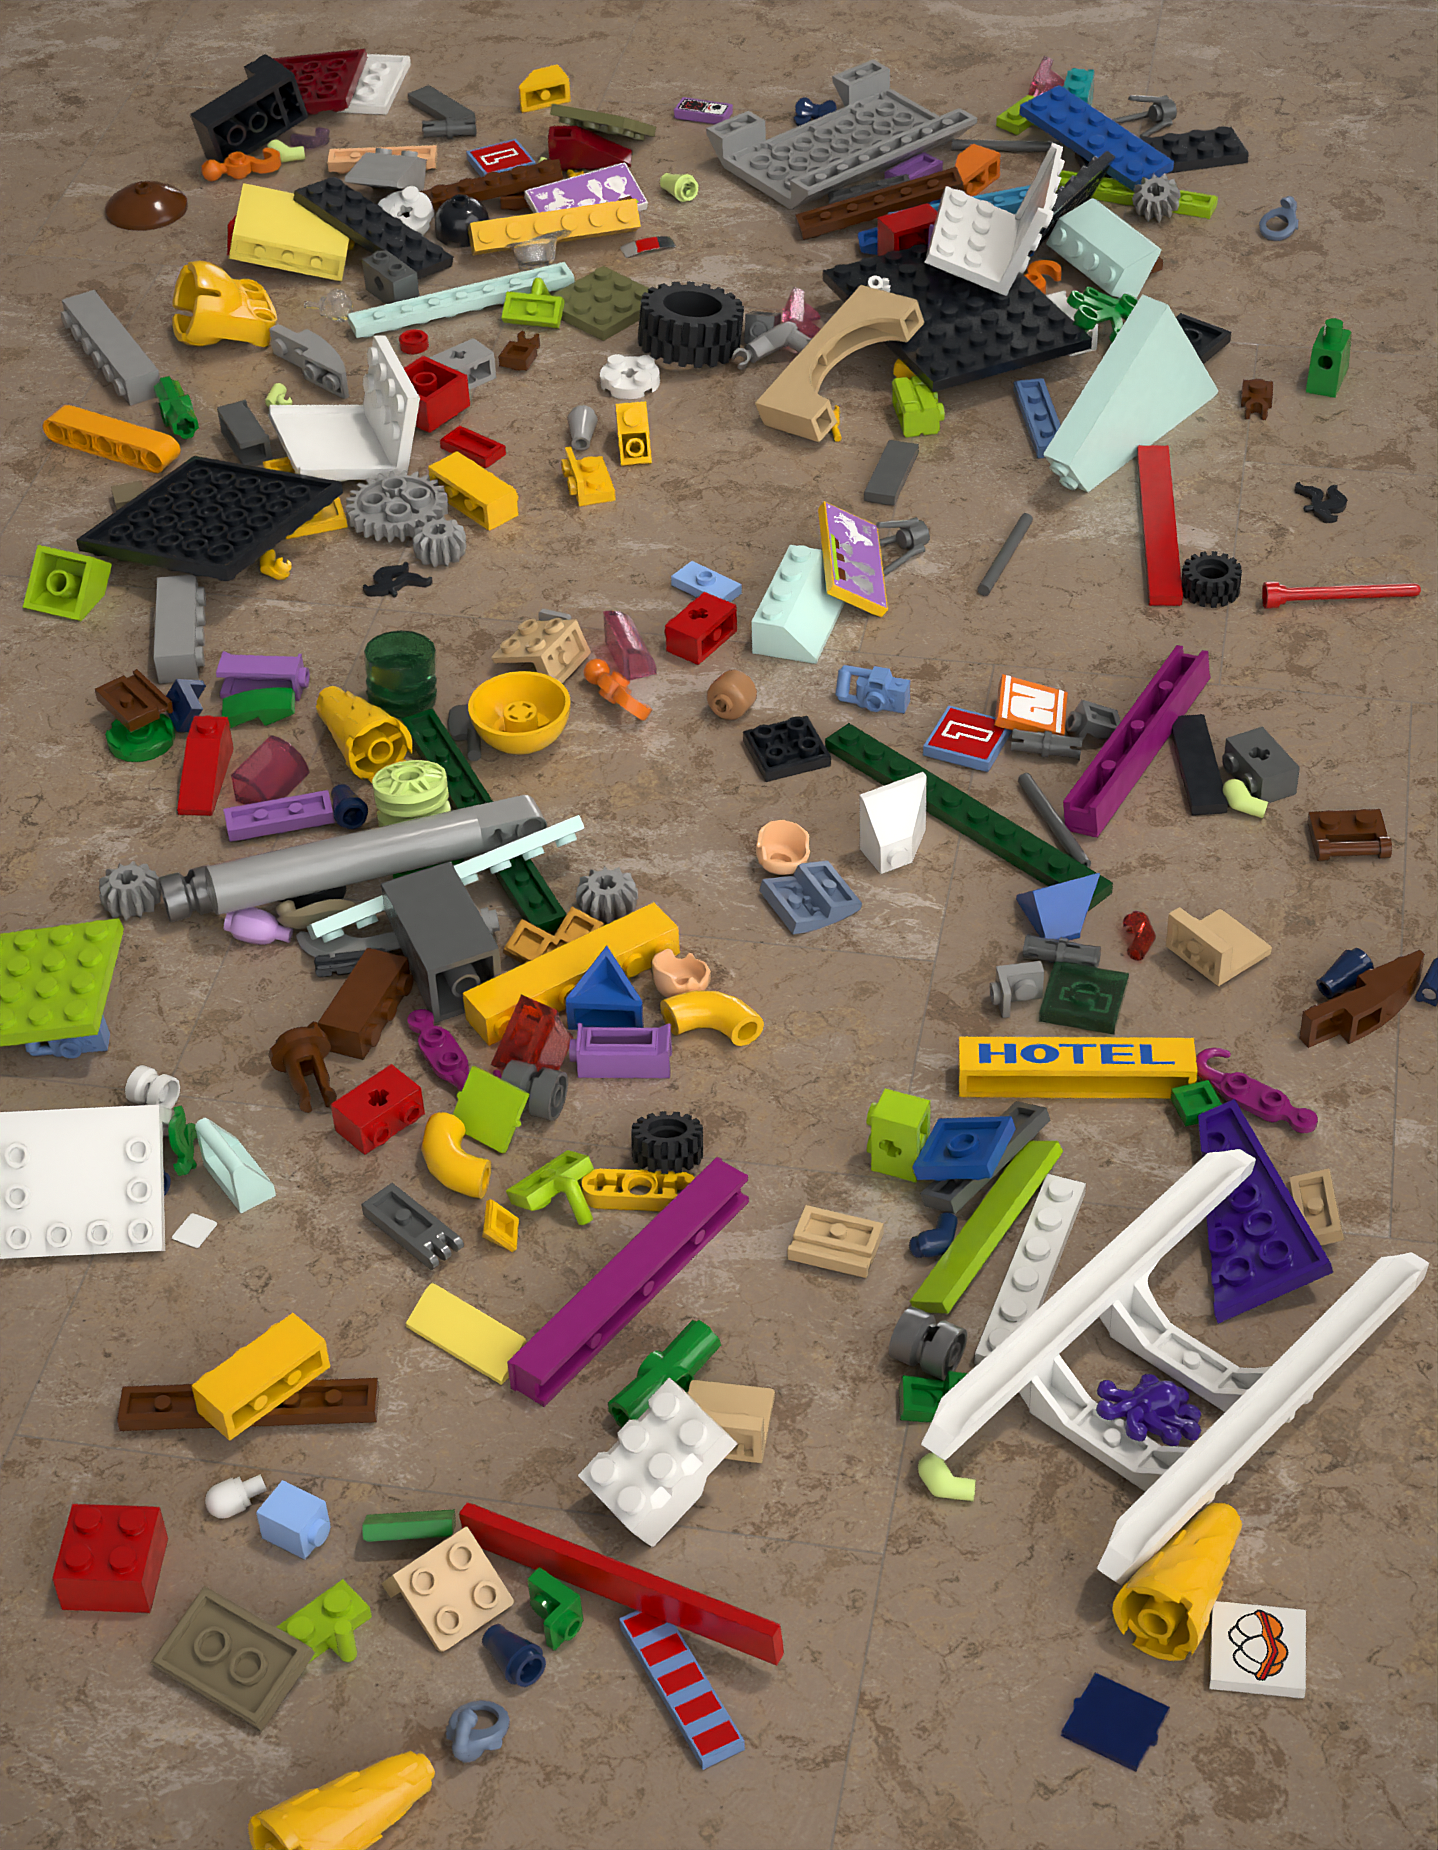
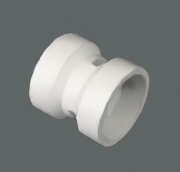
[125,1065,180,1109]

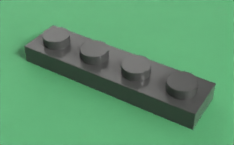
[920,1101,1051,1214]

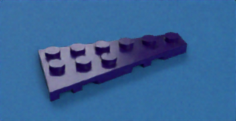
[1198,1099,1334,1324]

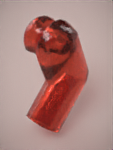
[1123,911,1156,961]

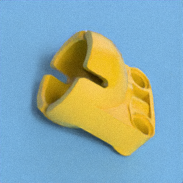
[172,260,277,347]

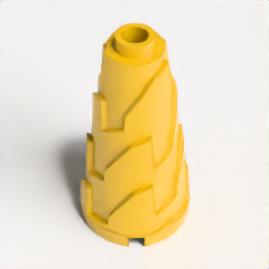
[315,686,412,783]
[1113,1503,1242,1661]
[248,1751,435,1850]

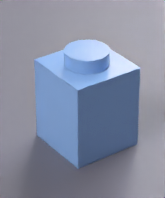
[256,1480,331,1560]

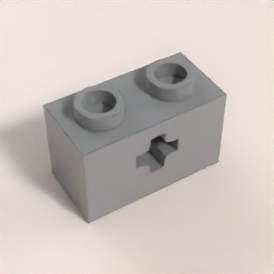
[429,338,496,390]

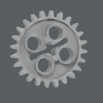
[346,470,448,542]

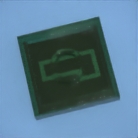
[1039,961,1129,1035]

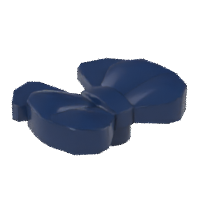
[793,97,837,126]

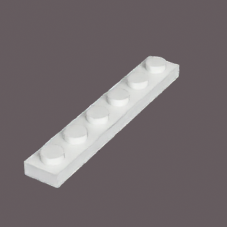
[974,1174,1086,1365]

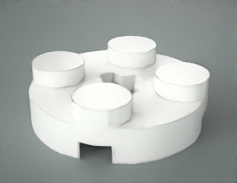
[378,186,434,235]
[600,354,660,399]

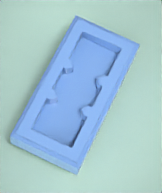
[671,561,742,602]

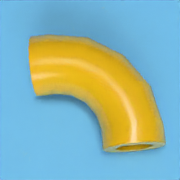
[660,990,764,1046]
[421,1112,491,1199]

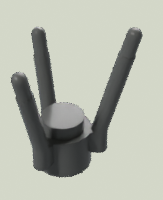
[1111,95,1177,137]
[876,517,930,576]

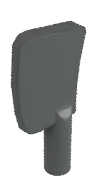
[448,704,481,761]

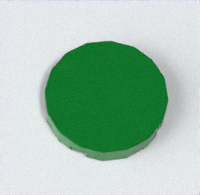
[105,713,175,762]

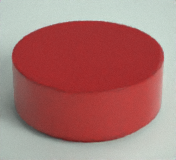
[399,329,429,354]

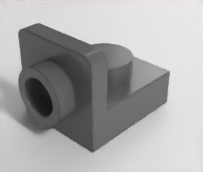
[744,311,781,344]
[1065,699,1121,747]

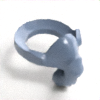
[1259,196,1299,241]
[446,1700,510,1763]

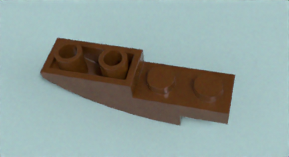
[1299,950,1425,1048]

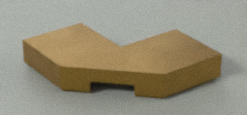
[503,907,604,964]

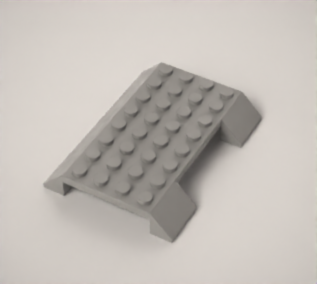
[706,59,977,210]

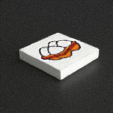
[1209,1601,1306,1698]

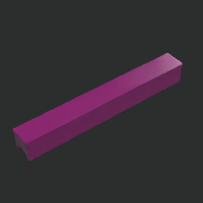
[1063,645,1211,838]
[507,1156,749,1407]

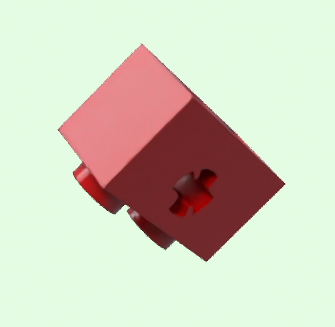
[664,592,737,665]
[330,1064,425,1155]

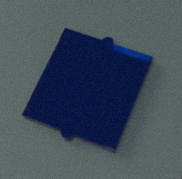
[1061,1672,1170,1772]

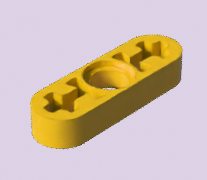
[582,1169,695,1211]

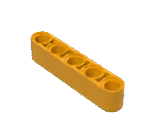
[43,405,181,473]

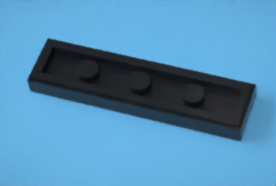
[1171,714,1228,815]

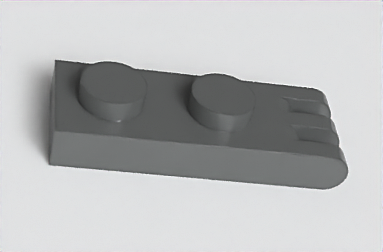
[361,1183,464,1270]

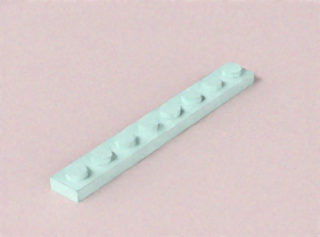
[347,262,575,338]
[307,815,584,943]

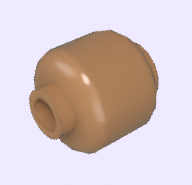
[707,670,757,720]

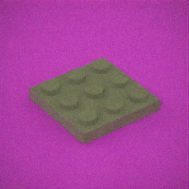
[550,104,656,141]
[551,266,649,341]

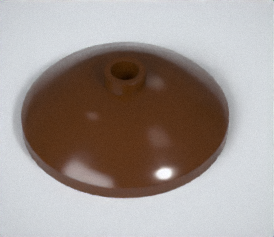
[105,181,188,231]

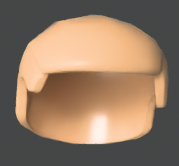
[756,820,810,876]
[651,949,711,998]

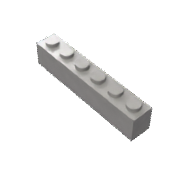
[60,290,160,406]

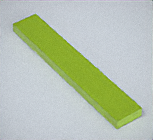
[1055,170,1218,219]
[910,1141,1063,1314]

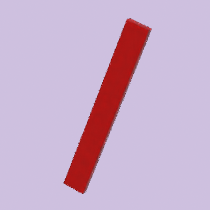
[1137,445,1183,606]
[459,1502,784,1666]

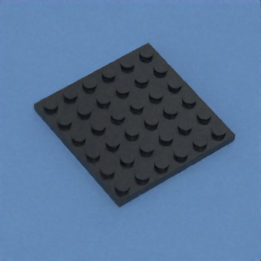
[76,456,343,581]

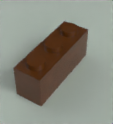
[318,948,414,1060]

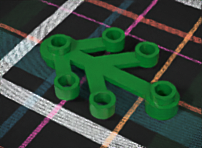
[1066,287,1138,342]

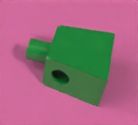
[1306,318,1352,398]

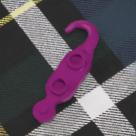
[407,1009,502,1091]
[1196,1047,1318,1133]

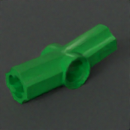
[154,376,199,439]
[608,1320,721,1428]

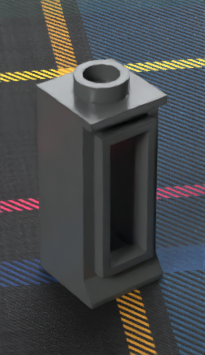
[217,399,273,466]

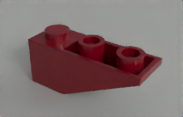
[548,126,632,171]

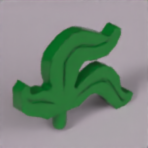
[168,1105,197,1176]

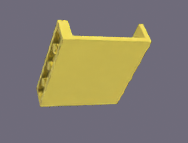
[229,183,349,281]

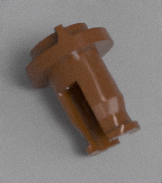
[268,1021,337,1113]

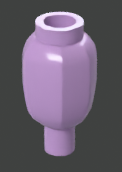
[224,907,293,945]

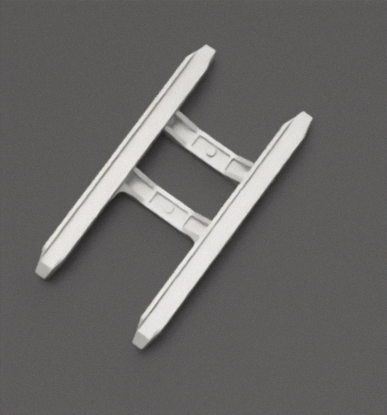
[921,1149,1429,1586]

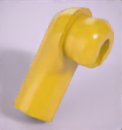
[259,549,292,580]

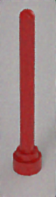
[1262,581,1421,608]

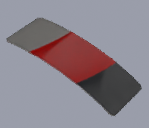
[620,236,676,258]

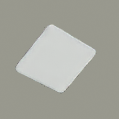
[172,1213,217,1248]

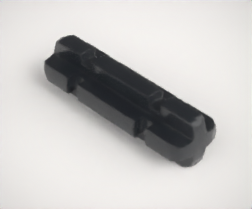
[314,948,386,978]

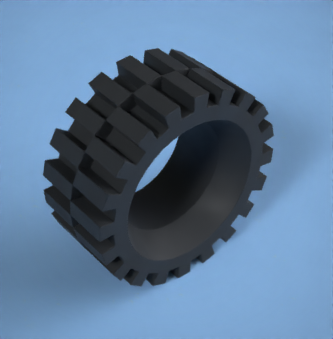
[638,282,744,368]

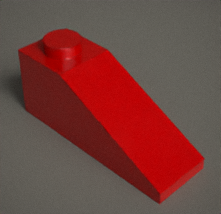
[177,715,234,816]

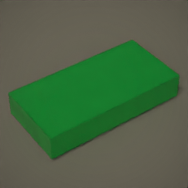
[362,1509,456,1542]

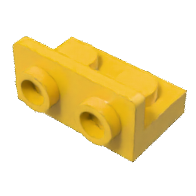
[561,447,616,507]

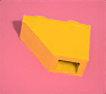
[615,401,652,466]

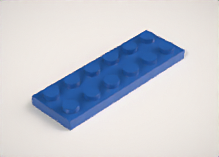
[1019,85,1174,191]

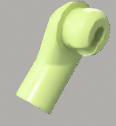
[267,140,305,163]
[265,383,292,407]
[1222,779,1268,818]
[918,1453,976,1501]

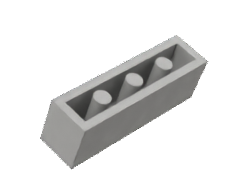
[154,575,206,684]

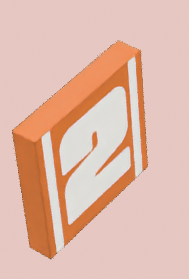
[995,674,1068,736]

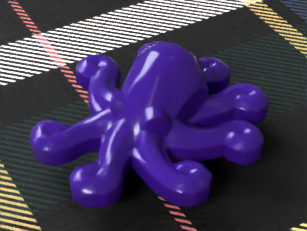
[1096,1374,1201,1447]

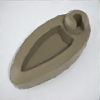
[275,899,356,929]

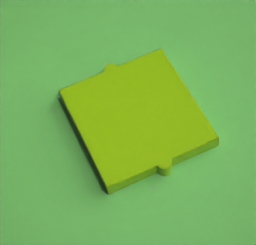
[452,1066,530,1153]

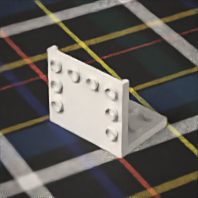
[925,143,1064,296]
[268,335,420,482]
[0,1105,175,1259]

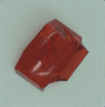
[490,994,573,1072]

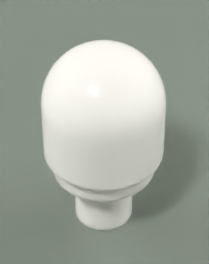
[205,1474,267,1519]

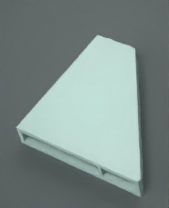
[1043,294,1218,492]

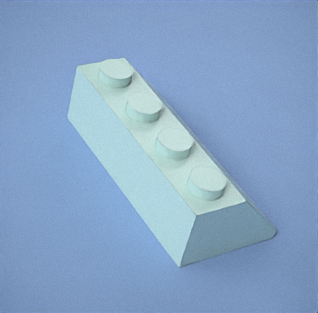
[1046,198,1162,298]
[751,545,845,664]

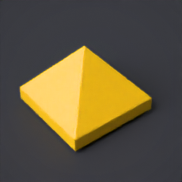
[482,1199,519,1252]

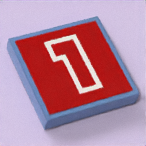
[466,139,536,177]
[923,705,1013,772]

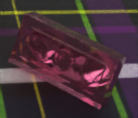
[1027,56,1065,97]
[782,287,821,338]

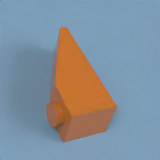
[955,144,1000,197]

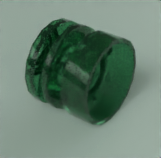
[364,630,438,719]

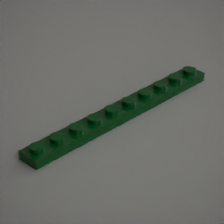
[401,708,567,933]
[825,723,1113,911]

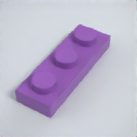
[224,790,335,842]

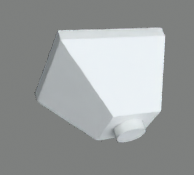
[860,772,926,874]

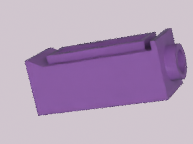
[216,651,310,701]
[569,1023,672,1078]

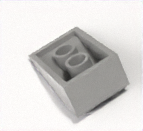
[345,148,427,191]

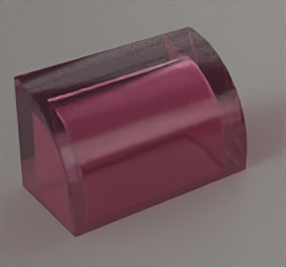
[603,610,657,681]
[231,735,310,805]

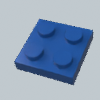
[912,1116,1016,1181]

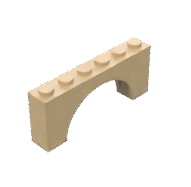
[755,285,924,442]

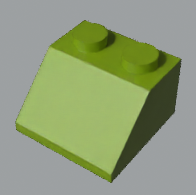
[23,545,112,621]

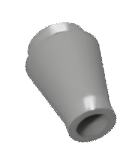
[567,405,598,451]

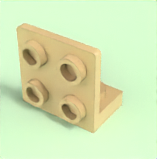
[491,618,591,683]
[1166,907,1272,986]
[688,1380,775,1463]
[381,1526,514,1653]

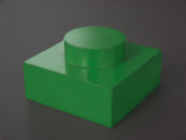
[1171,1080,1222,1127]

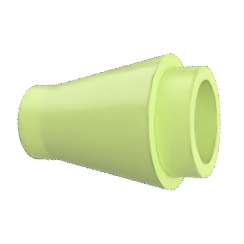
[660,173,698,202]

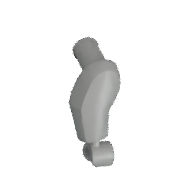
[731,321,812,370]

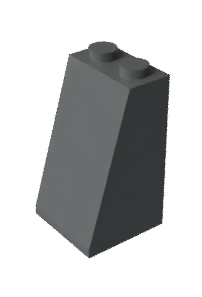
[381,861,502,1023]

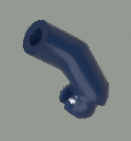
[909,1213,958,1258]

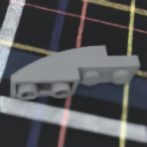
[270,324,349,399]

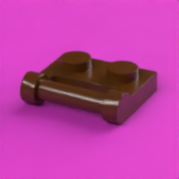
[1307,809,1392,861]

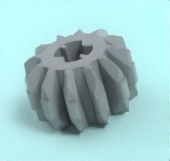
[1132,172,1181,223]
[413,517,467,568]
[99,861,161,921]
[576,866,638,924]

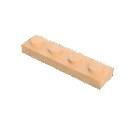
[327,145,437,174]

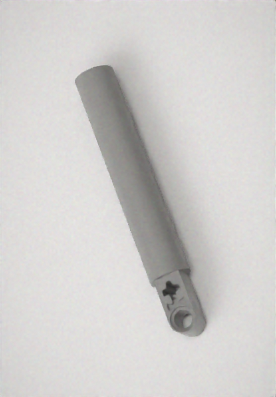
[205,795,548,915]

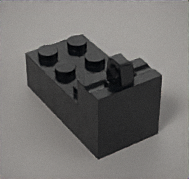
[190,54,309,163]

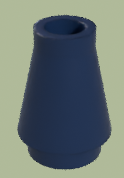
[331,784,368,829]
[1316,948,1374,999]
[482,1624,546,1687]

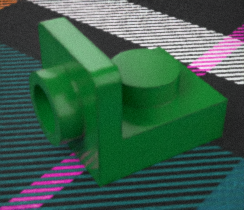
[527,1567,584,1651]

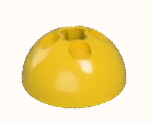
[468,671,571,755]

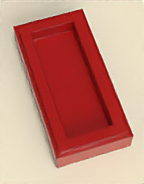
[440,426,506,469]

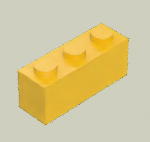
[428,451,518,531]
[191,1313,330,1441]

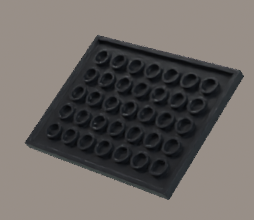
[823,243,1092,392]

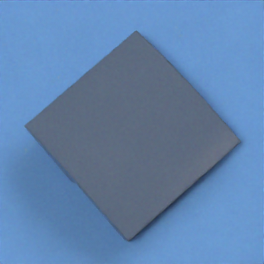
[759,860,863,935]

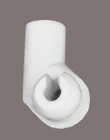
[867,276,890,292]

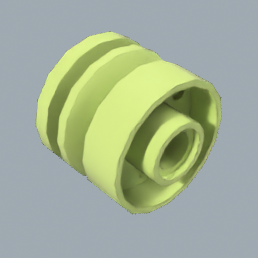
[372,760,451,827]

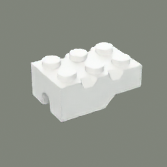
[578,1378,738,1548]

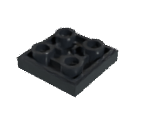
[743,716,831,782]

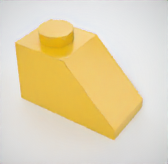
[518,64,571,113]

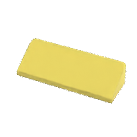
[406,1283,527,1385]

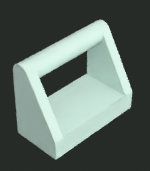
[195,1118,276,1213]

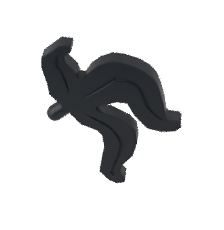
[1295,482,1347,523]
[363,562,433,597]

